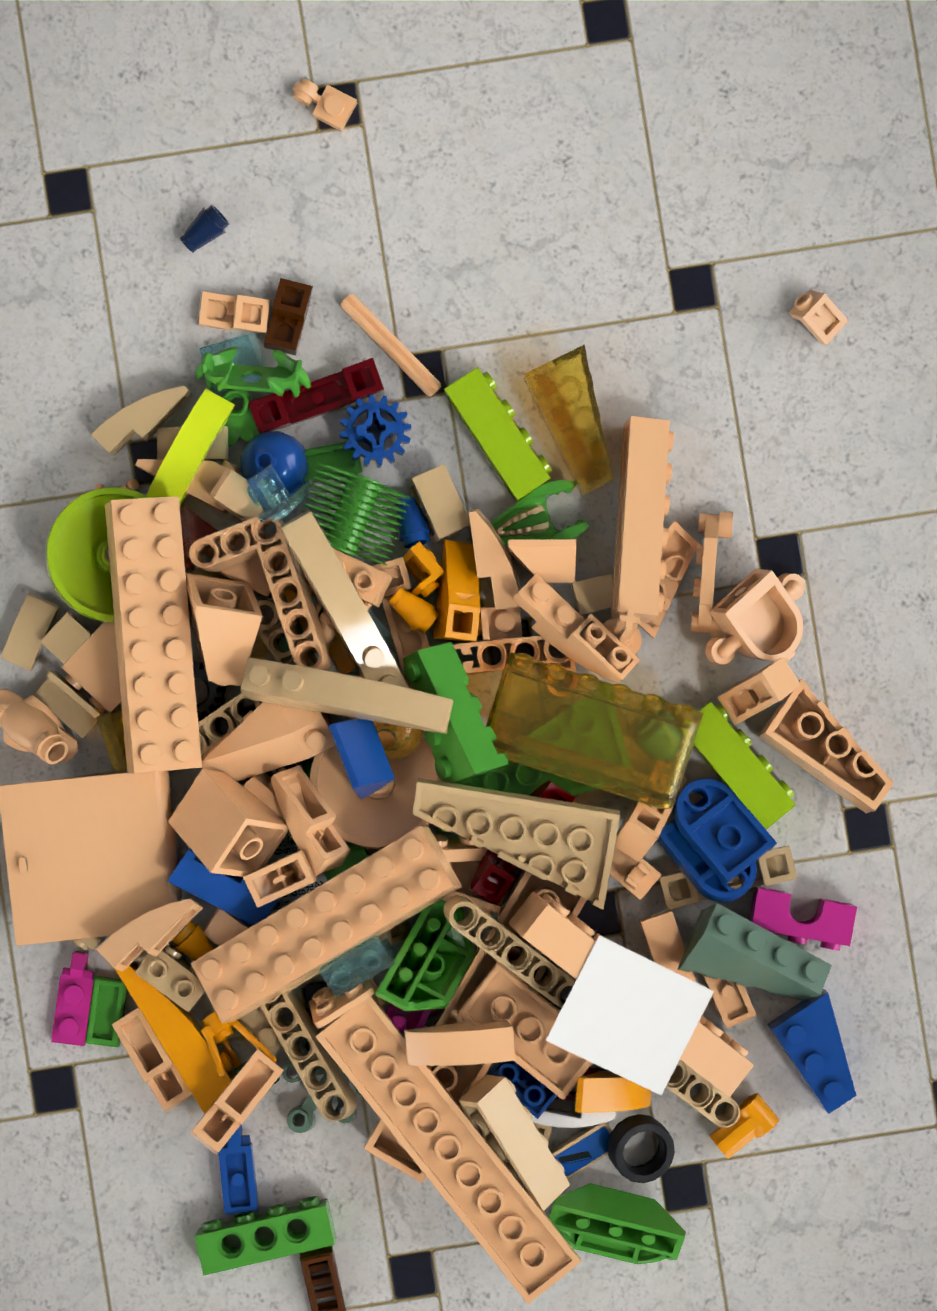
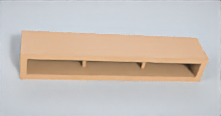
[611,416,674,622]

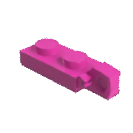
[51,951,94,1046]

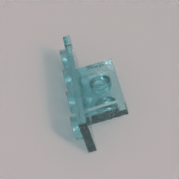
[247,464,314,523]

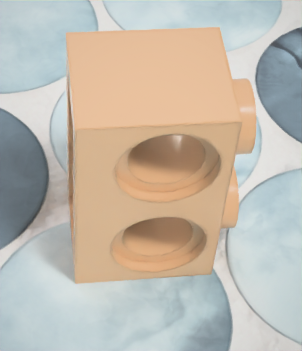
[717,657,801,725]

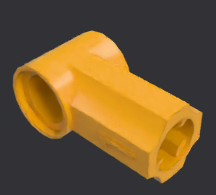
[709,1093,779,1159]

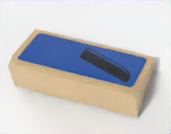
[550,1122,612,1179]

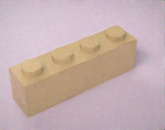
[459,1075,570,1211]

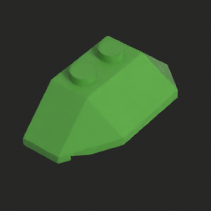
[375,899,475,1011]
[548,1183,686,1264]

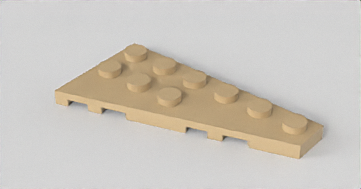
[412,778,620,910]

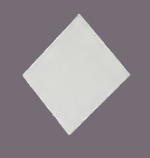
[546,935,714,1095]

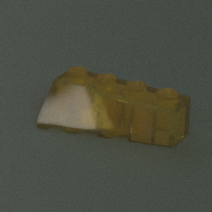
[523,344,614,497]

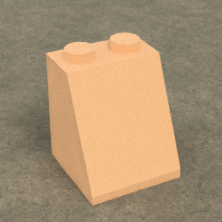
[185,573,262,686]
[168,769,289,877]

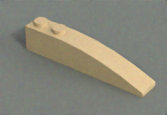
[280,510,409,688]
[240,657,453,734]

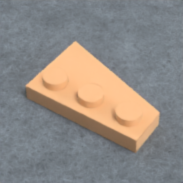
[639,521,699,639]

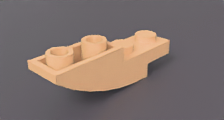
[512,573,640,683]

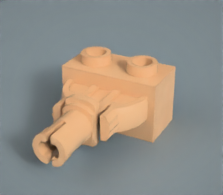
[312,548,393,653]

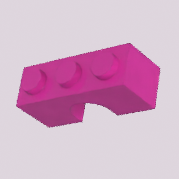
[748,887,857,951]

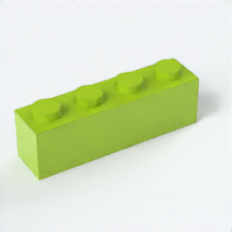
[444,367,552,503]
[679,702,796,830]

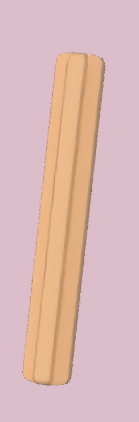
[340,294,441,397]

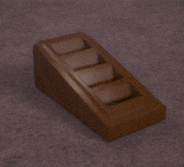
[299,1245,346,1311]

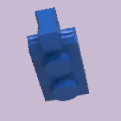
[218,1125,259,1215]

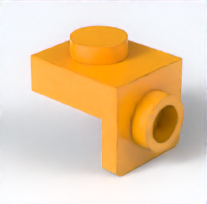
[403,541,445,598]

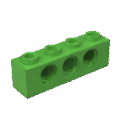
[194,1196,337,1276]

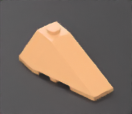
[201,702,336,781]

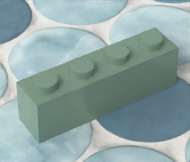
[677,903,832,1001]

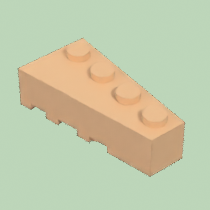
[758,679,894,813]

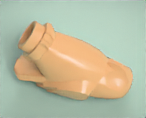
[0,689,79,764]

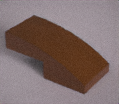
[264,278,313,356]

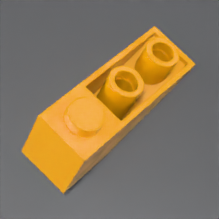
[433,540,480,643]

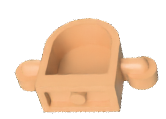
[705,569,805,665]

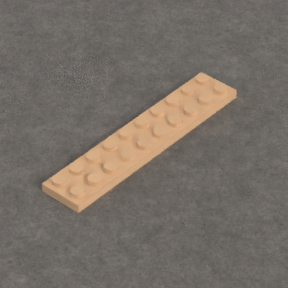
[316,996,581,1304]

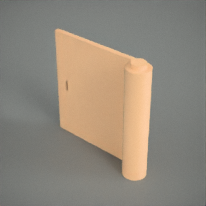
[0,771,182,946]

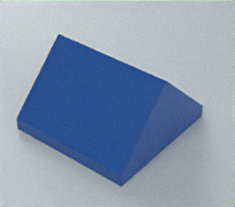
[329,719,395,799]

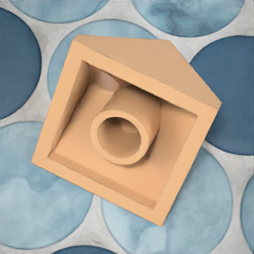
[507,539,576,583]

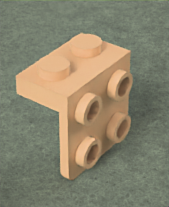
[309,966,387,1029]

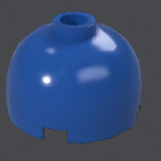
[240,431,308,498]

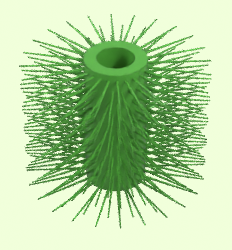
[300,463,412,565]

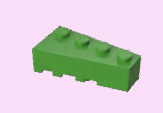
[402,642,509,783]

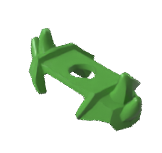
[195,346,311,397]

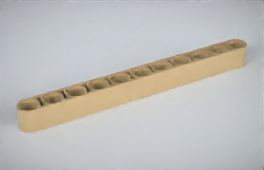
[444,895,740,1128]

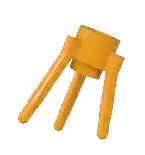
[200,1011,277,1076]

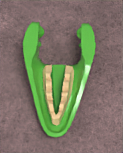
[491,480,590,545]

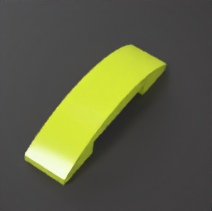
[146,389,235,506]

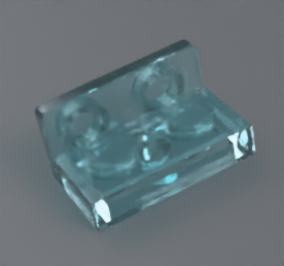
[320,936,395,998]

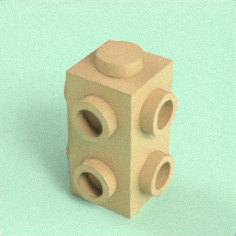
[135,943,205,1013]

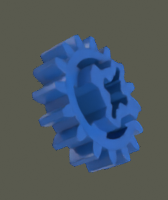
[339,394,412,468]

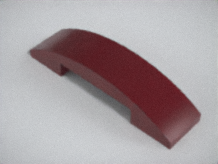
[248,358,384,434]
[470,780,576,905]

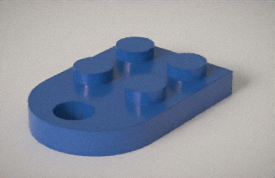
[673,779,777,885]
[657,798,757,902]

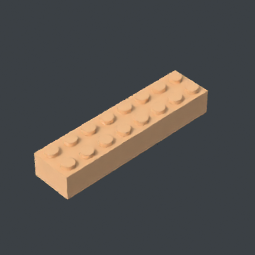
[105,496,202,774]
[191,826,462,1023]
[508,891,754,1097]

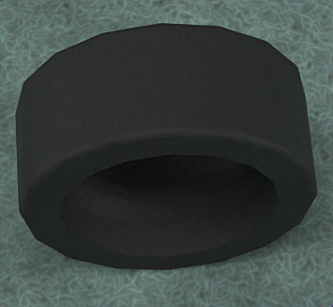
[607,1114,675,1183]

